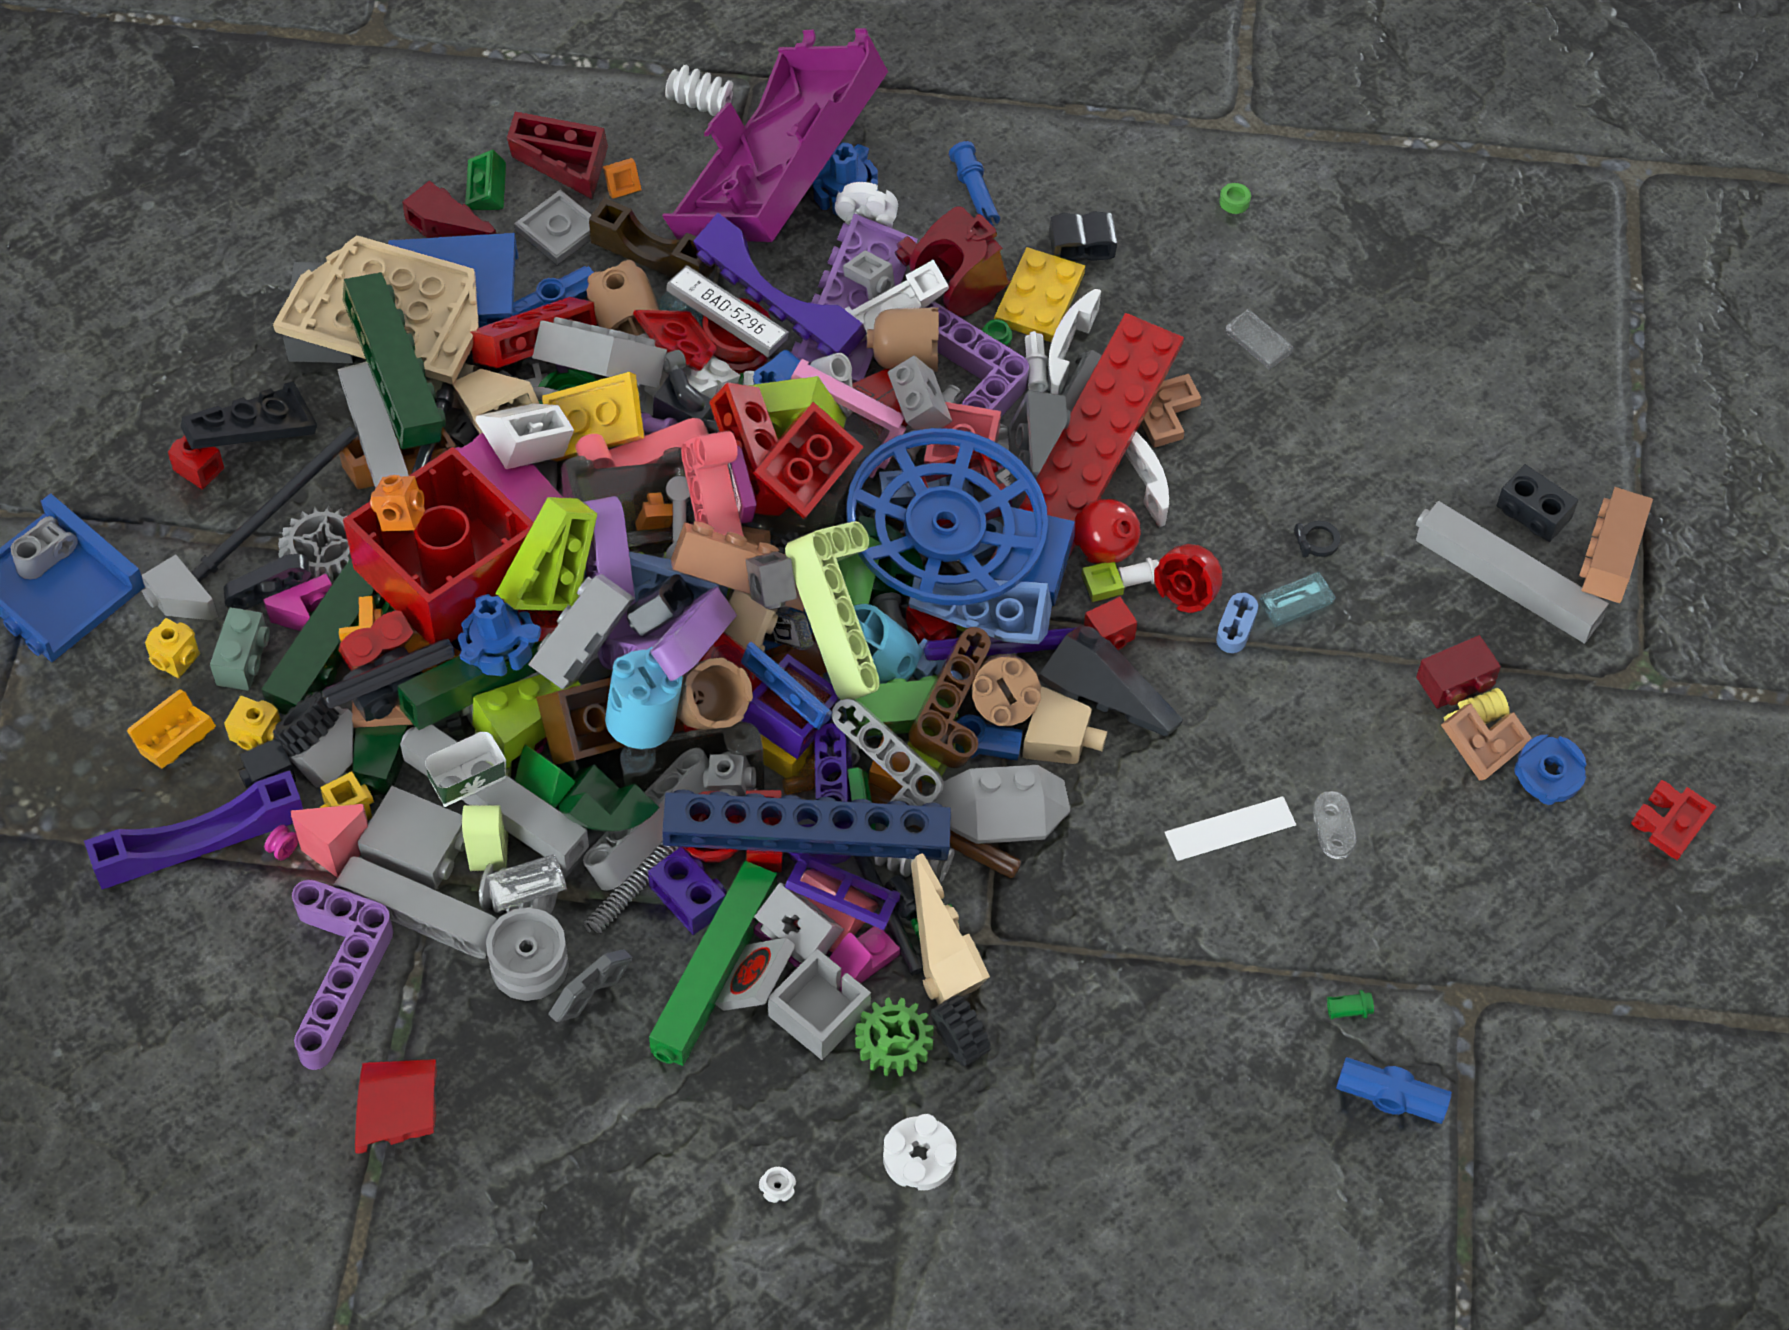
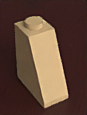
[452,369,539,434]

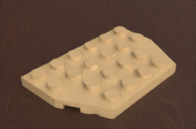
[273,236,479,384]

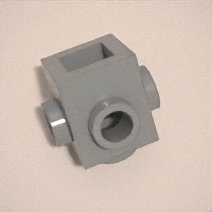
[703,751,756,796]

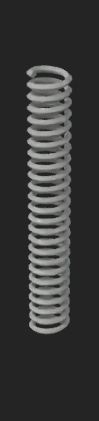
[584,841,683,934]

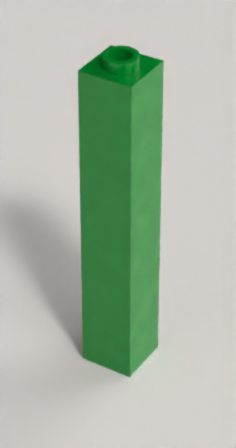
[649,861,777,1066]

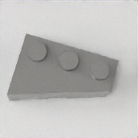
[528,574,635,690]

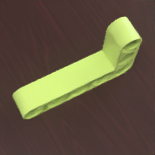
[785,521,879,700]
[462,729,512,871]

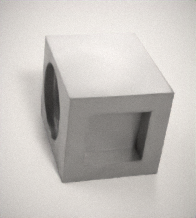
[746,551,797,609]

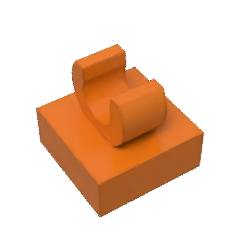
[603,158,642,199]
[635,493,673,534]

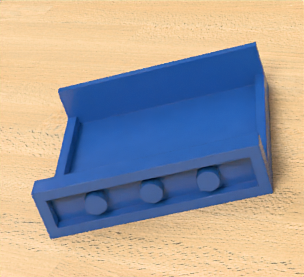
[388,233,518,328]
[0,493,145,662]

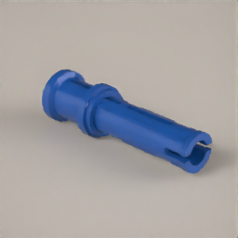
[948,141,1000,226]

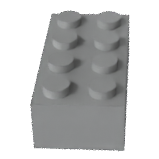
[532,317,667,388]

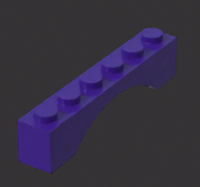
[693,213,867,357]
[84,770,303,890]

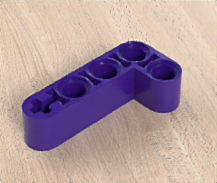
[787,723,852,864]

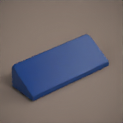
[741,642,833,730]

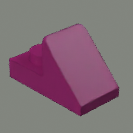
[263,574,332,631]
[829,926,900,992]

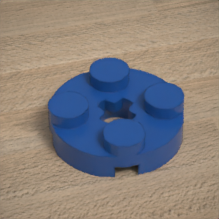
[1514,735,1586,805]

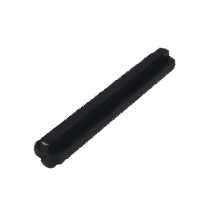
[322,639,455,708]

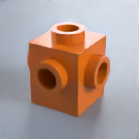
[370,475,425,531]

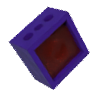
[741,654,840,759]

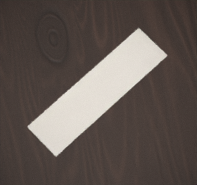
[1165,796,1296,861]

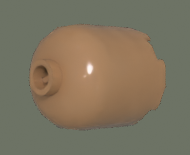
[867,308,939,372]
[676,658,753,730]

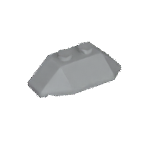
[929,765,1070,844]

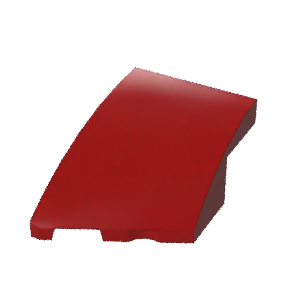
[355,1059,437,1153]

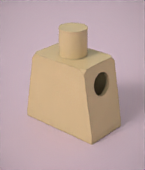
[1022,687,1108,764]

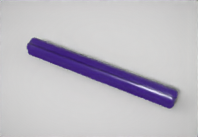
[923,628,1075,661]

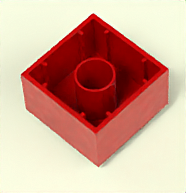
[343,447,534,644]

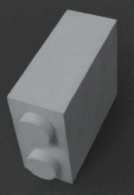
[358,786,466,890]

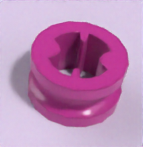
[264,825,299,861]

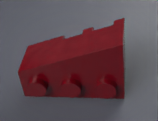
[507,111,608,200]

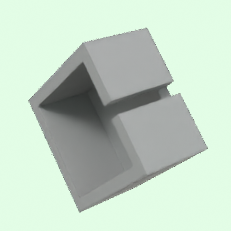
[768,949,871,1060]

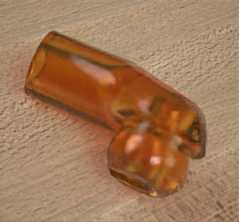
[782,753,816,795]

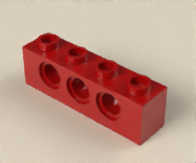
[470,297,597,368]
[709,382,789,516]

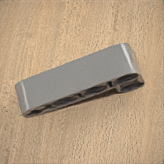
[832,699,944,827]

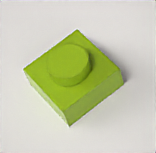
[1082,562,1125,602]

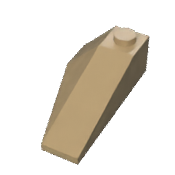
[911,853,990,1005]

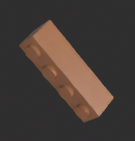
[1579,487,1653,603]
[671,521,804,611]

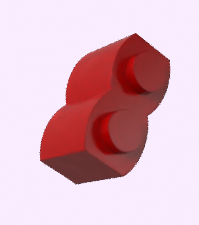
[339,611,413,671]

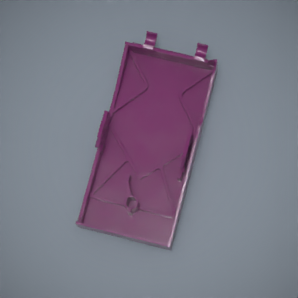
[662,28,888,242]

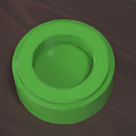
[1219,183,1251,214]

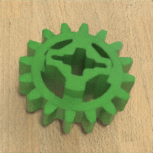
[855,998,934,1076]

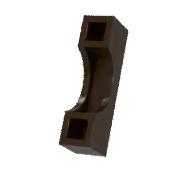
[589,197,715,279]

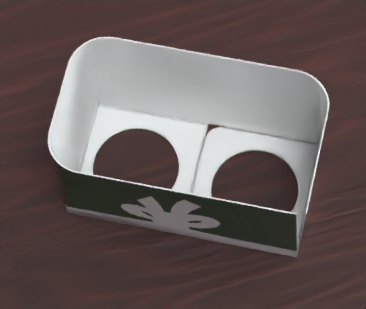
[425,732,506,807]

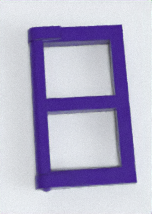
[785,853,901,930]

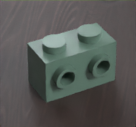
[210,607,270,691]

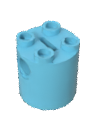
[854,604,922,684]
[605,647,683,749]

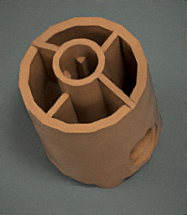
[587,260,660,336]
[970,654,1041,726]

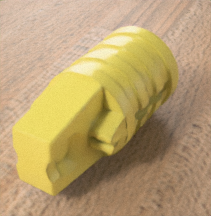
[1444,688,1509,724]

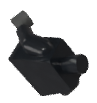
[653,350,719,434]

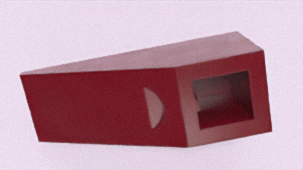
[402,180,496,238]

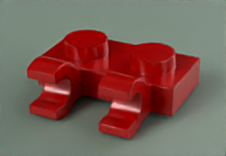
[1631,780,1717,861]

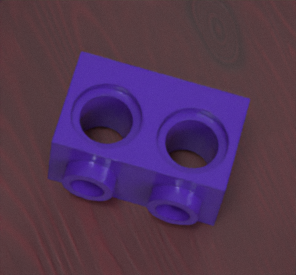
[648,847,727,936]

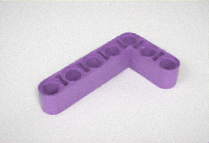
[925,301,1029,417]
[583,496,662,670]
[650,586,737,681]
[292,880,394,1070]

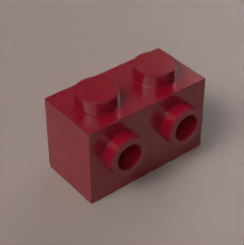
[1416,635,1501,709]

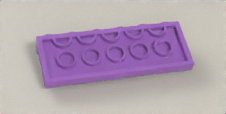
[791,213,918,384]

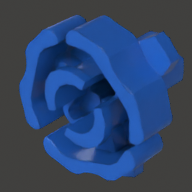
[812,143,878,215]
[458,594,541,676]

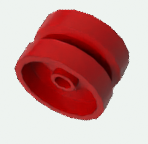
[702,298,771,374]

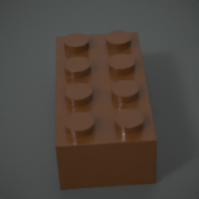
[536,678,684,765]

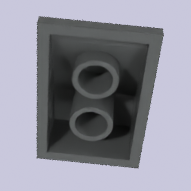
[1008,390,1070,509]

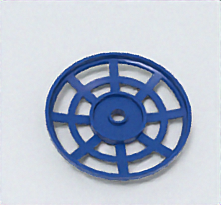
[846,428,1048,605]

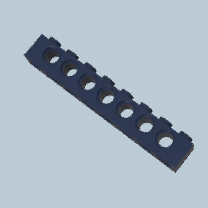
[662,789,951,861]

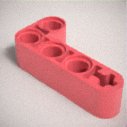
[575,418,709,499]
[681,431,744,537]

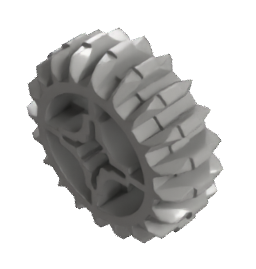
[278,505,351,584]

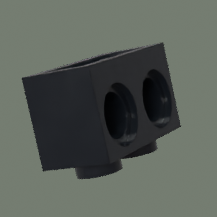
[1496,464,1578,542]

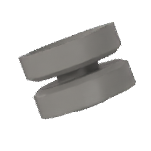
[486,907,569,1001]

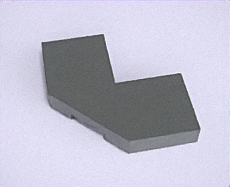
[548,949,633,1022]

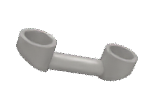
[666,476,691,559]

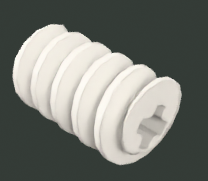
[665,65,733,116]

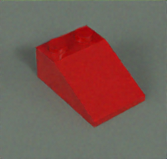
[752,402,864,519]

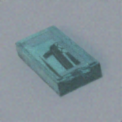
[1259,572,1335,627]

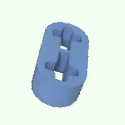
[1216,593,1258,653]

